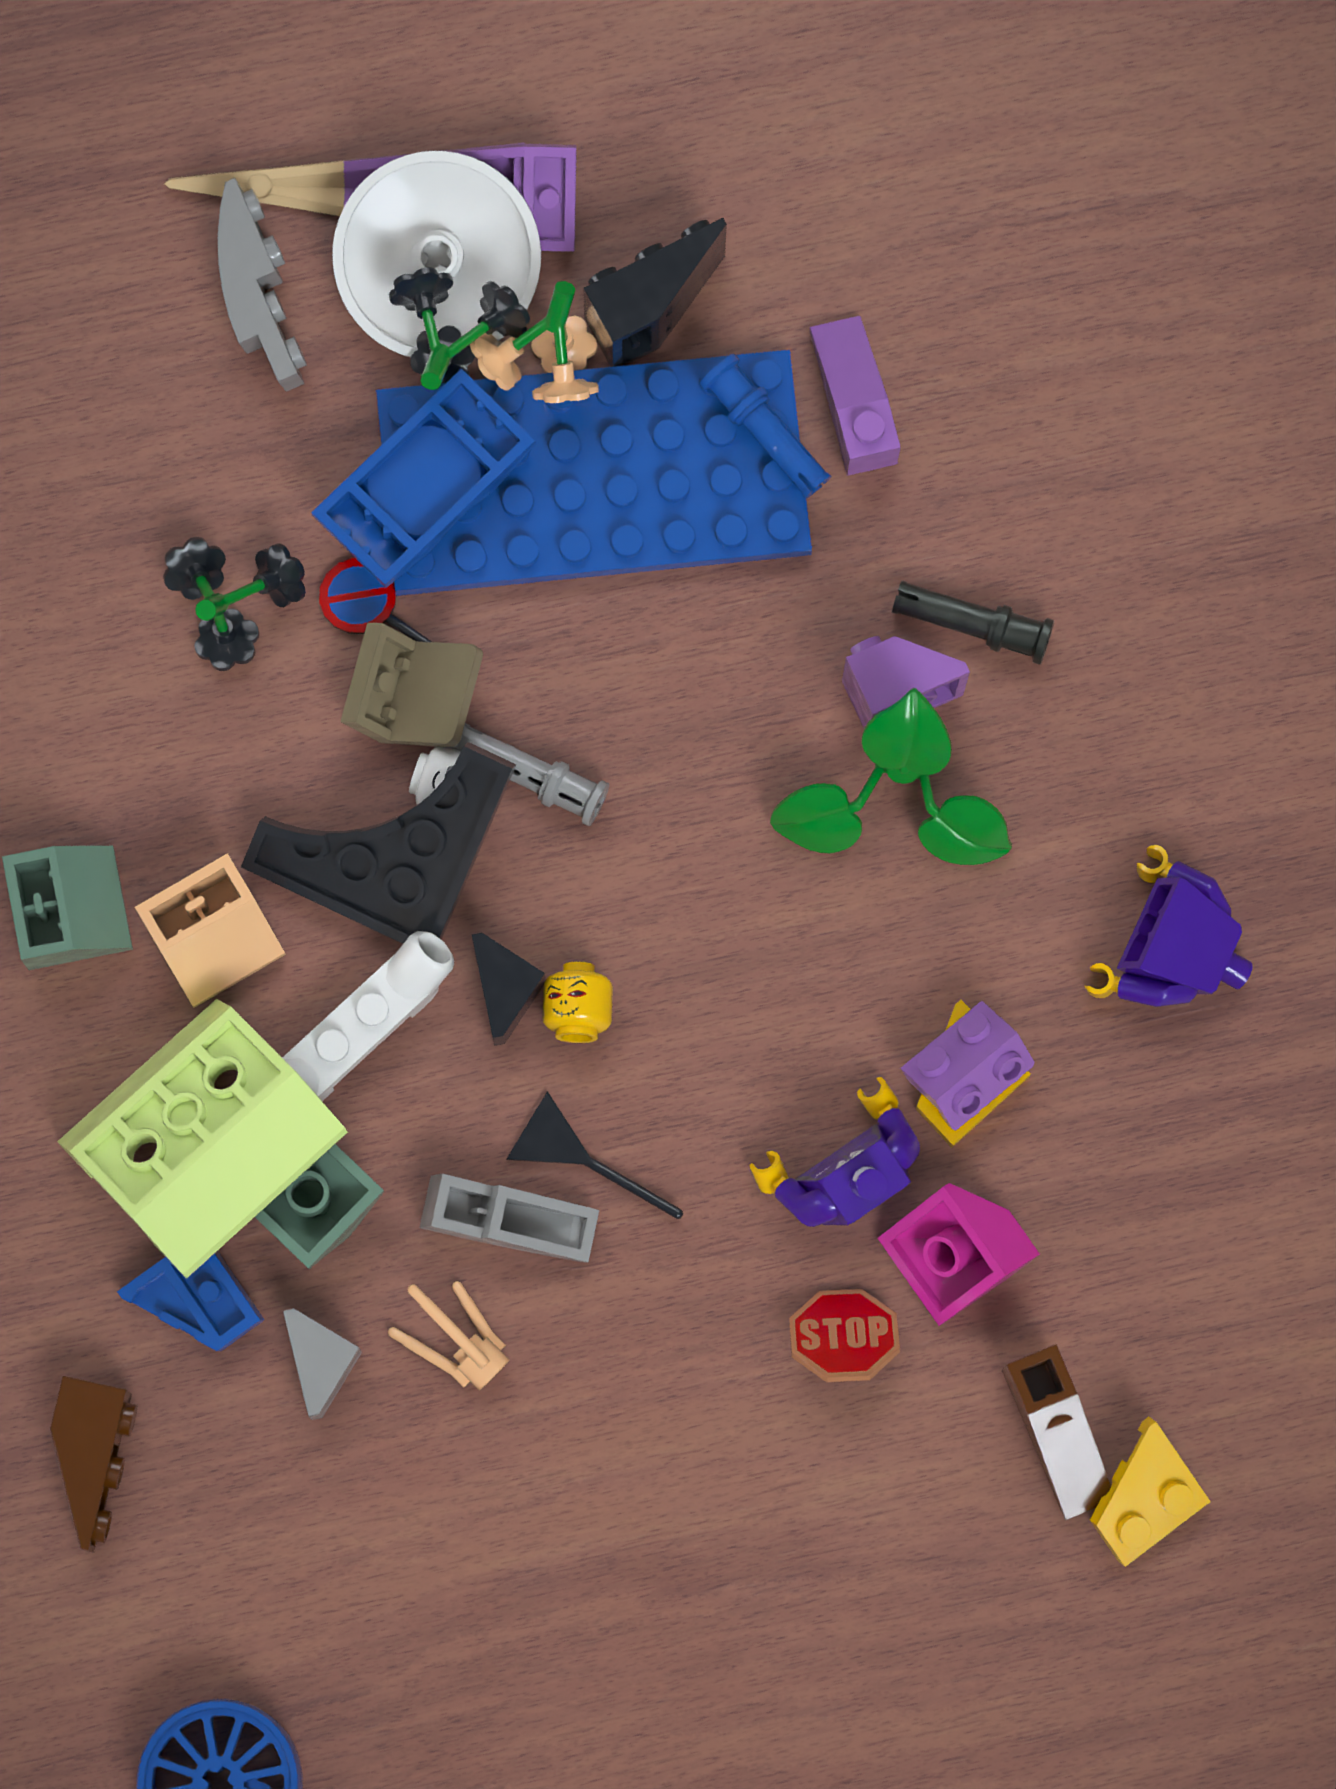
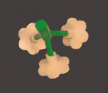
[470,281,599,403]

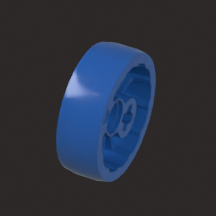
[136,1699,303,1789]

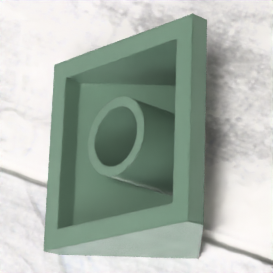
[255,1144,384,1269]

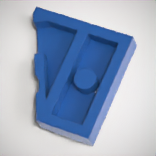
[117,1251,265,1351]

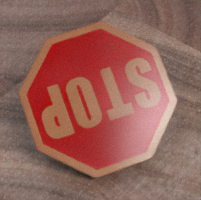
[789,1289,900,1382]

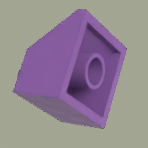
[842,636,970,728]

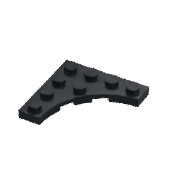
[241,742,517,944]

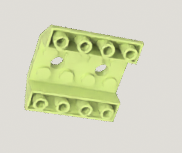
[57,999,348,1279]

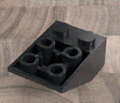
[583,218,727,367]

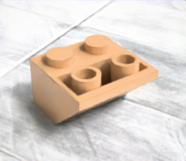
[135,853,286,1008]

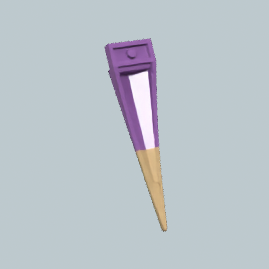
[164,143,577,252]

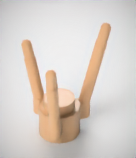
[388,1281,510,1391]

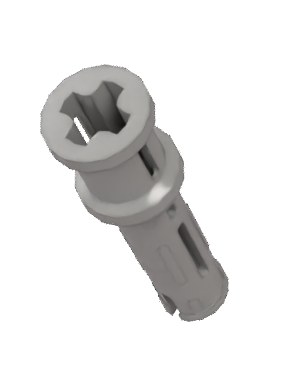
[451,723,610,826]

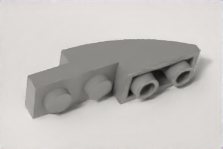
[217,178,307,392]

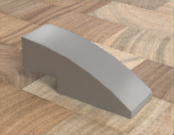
[419,1174,599,1263]

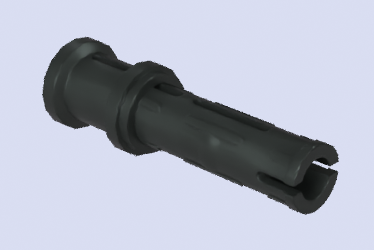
[892,580,1054,665]

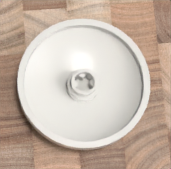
[333,151,541,357]

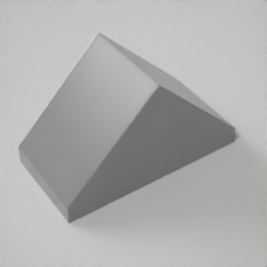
[283,1308,362,1420]

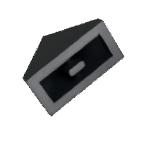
[472,933,546,1046]

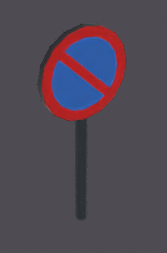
[319,558,432,642]

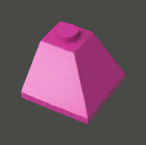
[877,1183,1040,1326]

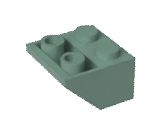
[2,846,133,970]

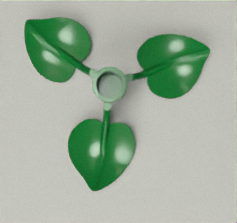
[770,688,1012,865]

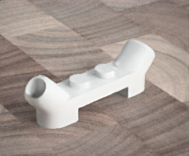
[283,931,455,1101]

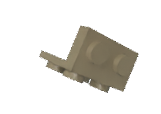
[340,623,483,747]

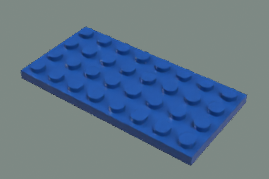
[376,350,812,596]

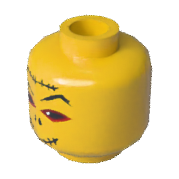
[542,962,613,1043]

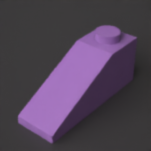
[810,316,901,476]

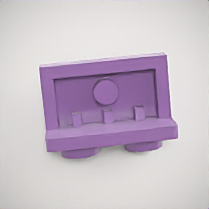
[901,1001,1034,1130]

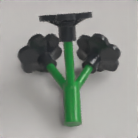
[389,267,531,390]
[163,537,306,671]

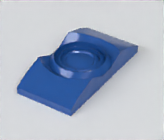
[311,369,536,588]

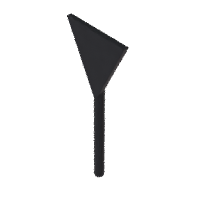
[506,1091,683,1219]

